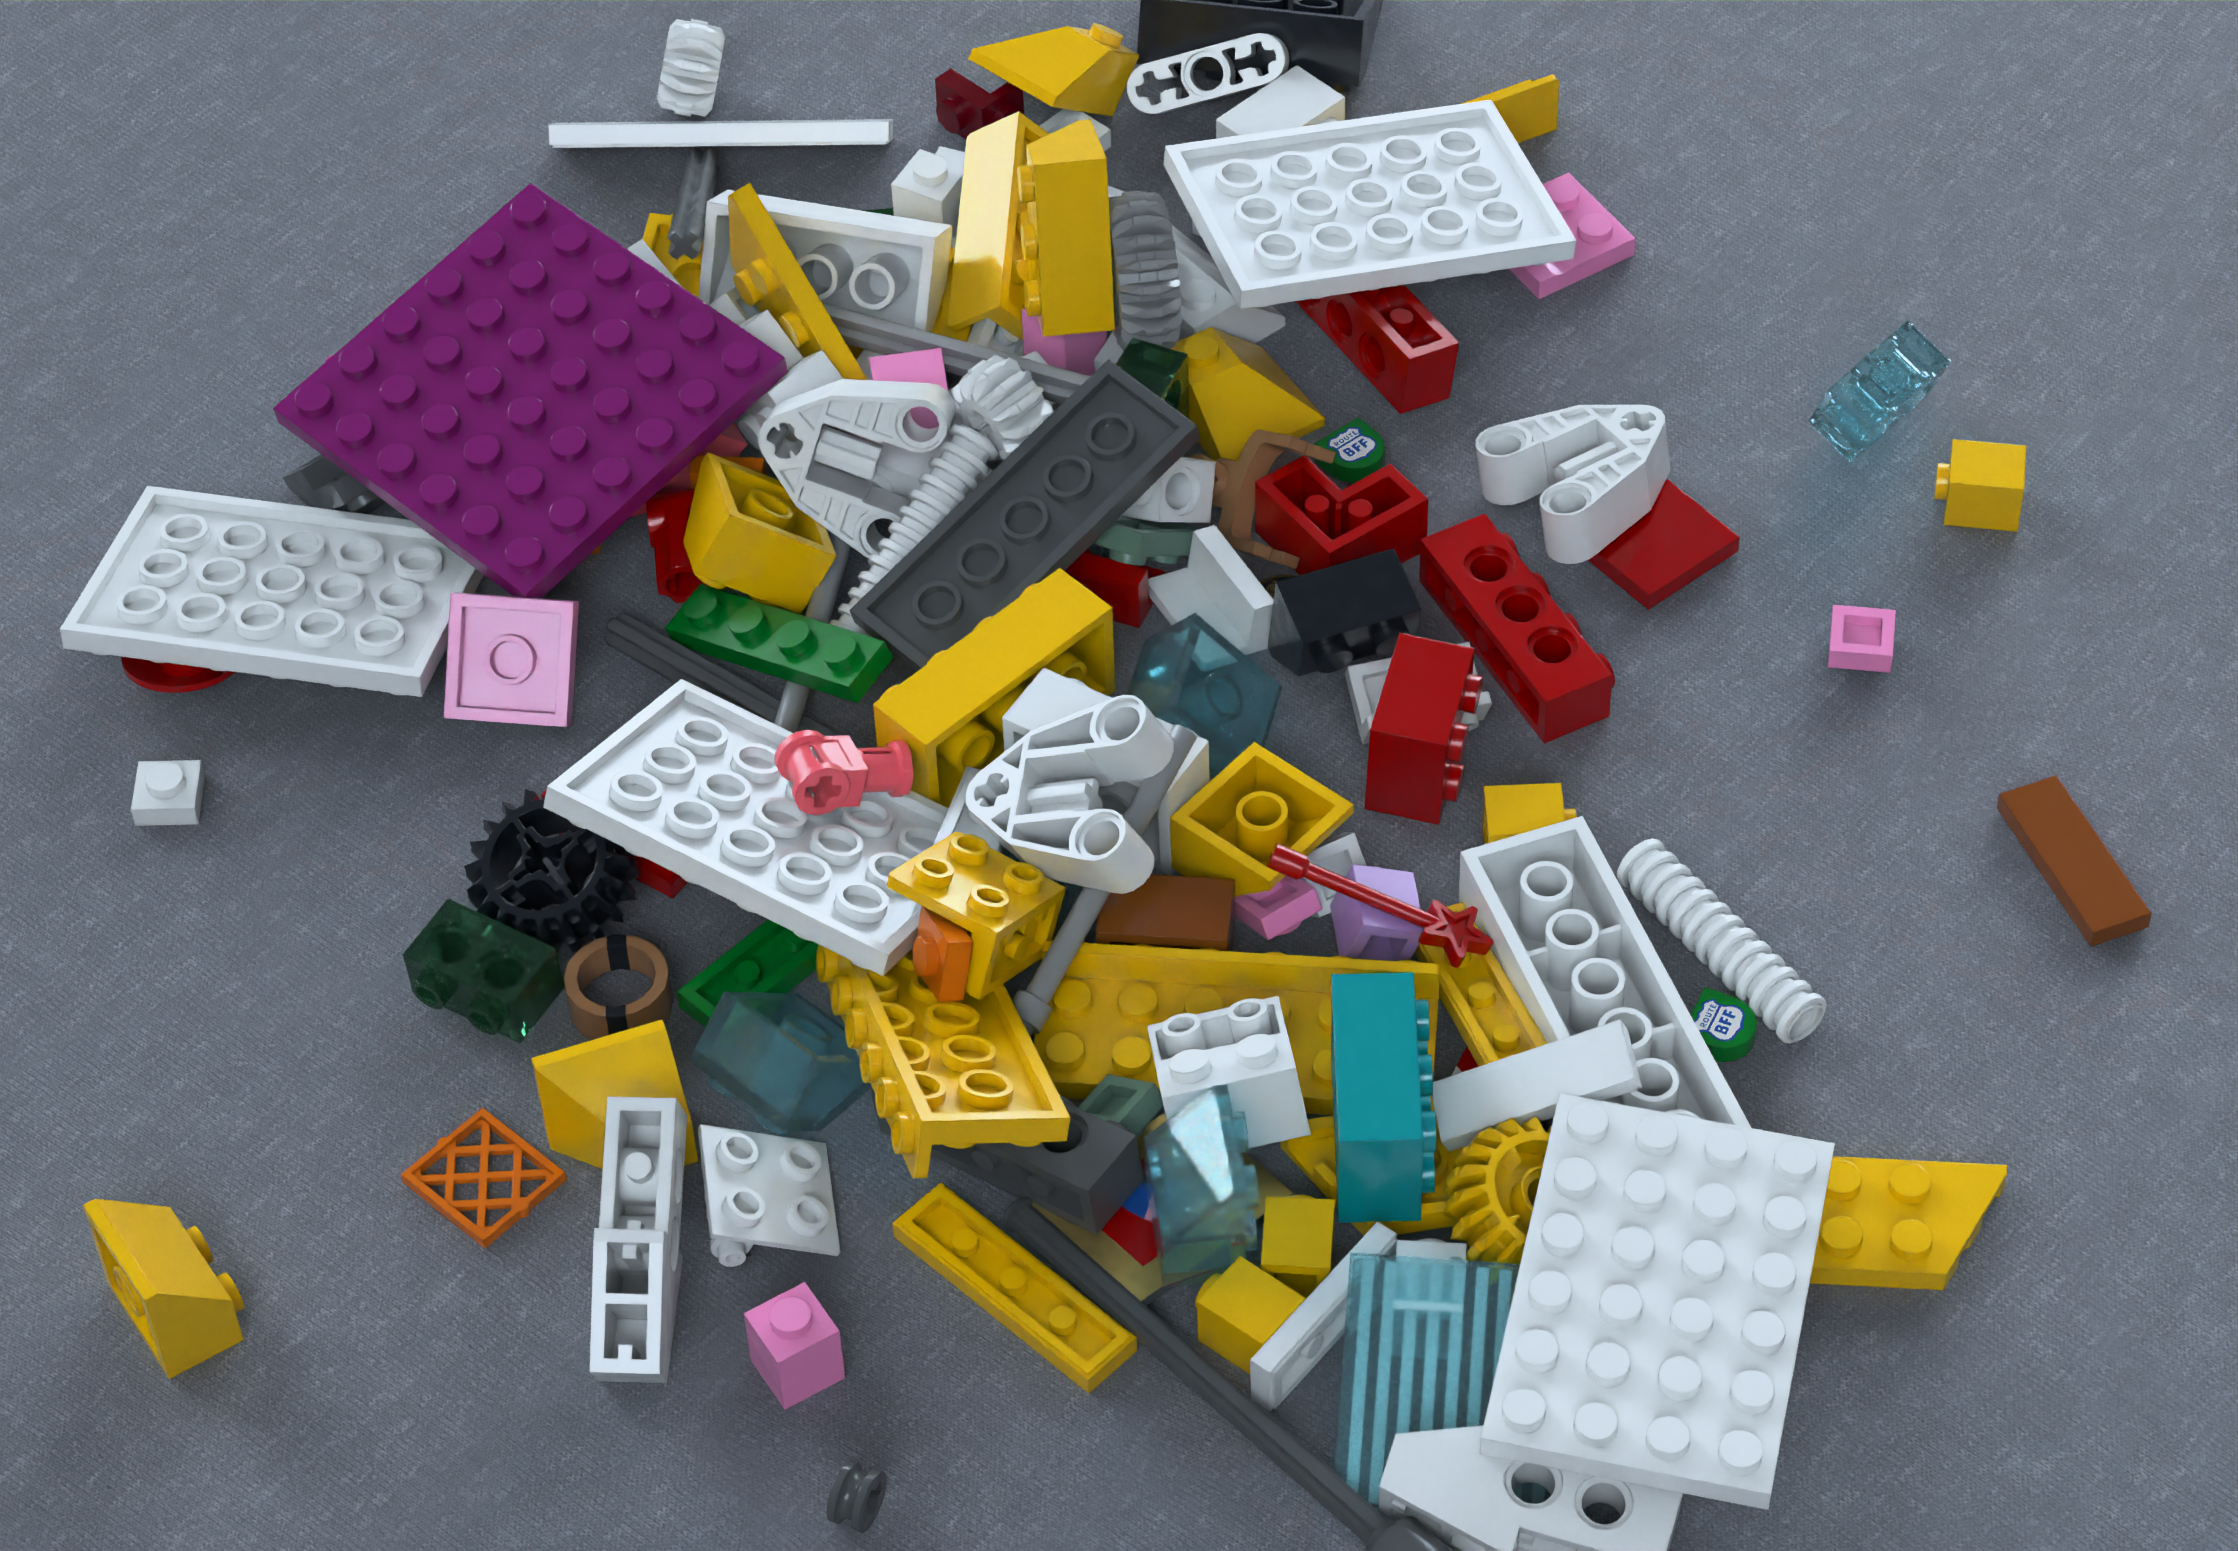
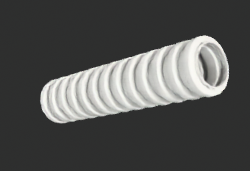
[829,424,999,637]
[1617,838,1827,1044]

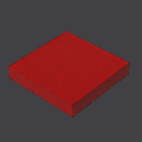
[1588,479,1740,610]

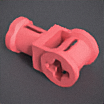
[774,730,914,815]

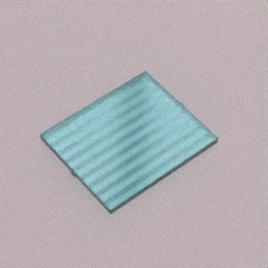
[1334,1253,1549,1508]

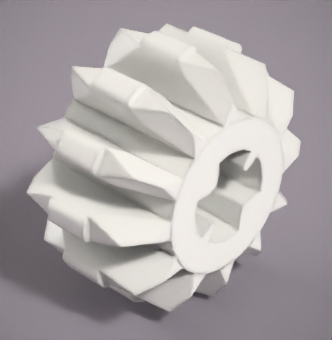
[657,19,725,117]
[952,355,1053,460]

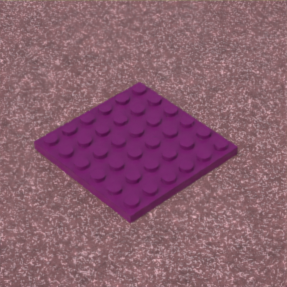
[273,183,788,598]

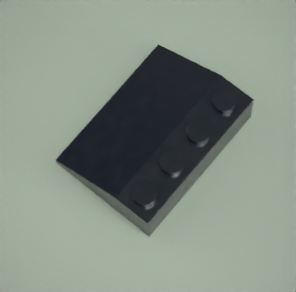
[1136,0,1383,93]

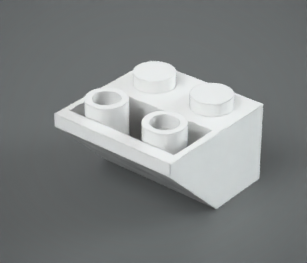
[1147,996,1311,1165]

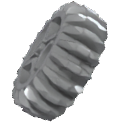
[1109,191,1182,355]

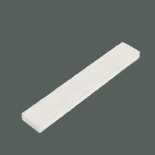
[548,119,893,148]

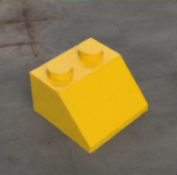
[683,452,837,615]
[1170,742,1354,897]
[83,1199,245,1379]

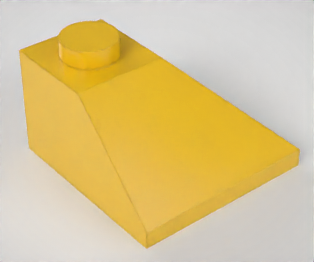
[968,23,1139,116]
[1160,327,1325,461]
[531,1020,698,1169]

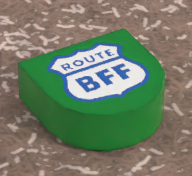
[1312,417,1385,483]
[1690,987,1757,1062]

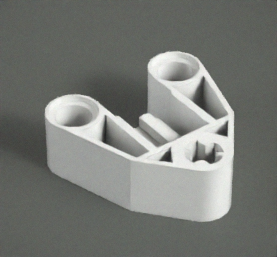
[758,379,957,559]
[1475,405,1670,564]
[966,695,1174,894]

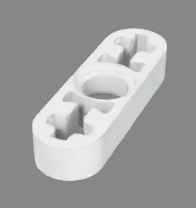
[1127,33,1289,114]

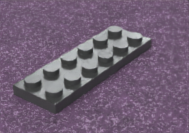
[849,359,1200,672]

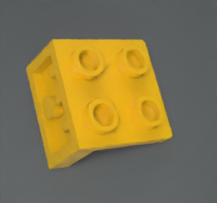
[886,832,1066,1000]

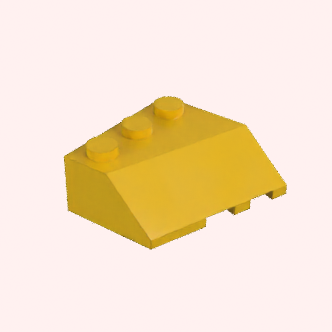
[1017,119,1115,337]

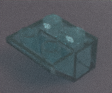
[1144,1084,1259,1288]

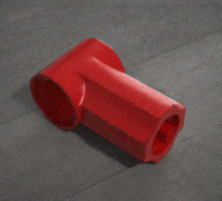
[646,489,710,603]

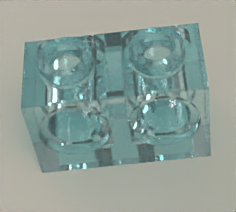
[1808,320,1951,463]

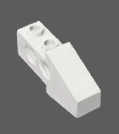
[590,1096,687,1383]
[1378,1425,1683,1551]

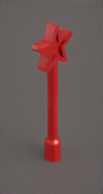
[1266,843,1493,968]

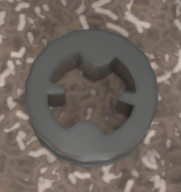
[826,1460,887,1533]

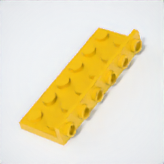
[1034,941,1440,1115]
[816,945,1071,1179]

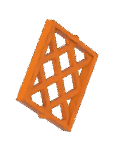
[401,1107,567,1249]

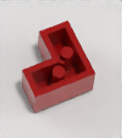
[1255,456,1428,575]
[1364,633,1483,825]

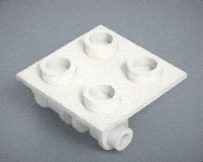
[698,1124,840,1267]

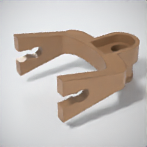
[1190,429,1336,569]

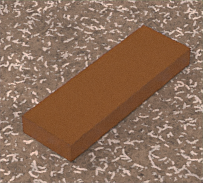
[1997,775,2152,947]

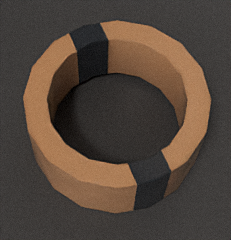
[563,934,673,1040]

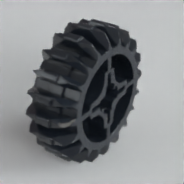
[464,783,642,959]

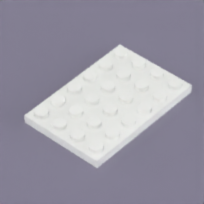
[1163,100,1577,310]
[60,486,484,697]
[543,679,1008,976]
[1480,1093,1835,1510]

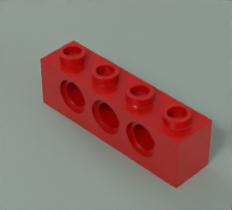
[1296,285,1459,414]
[1419,513,1615,744]

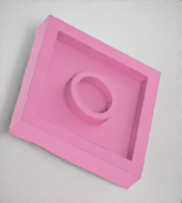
[1510,172,1635,299]
[444,592,579,727]

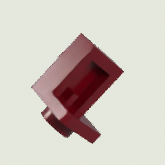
[935,68,1024,140]

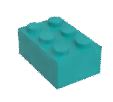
[1331,972,1436,1223]

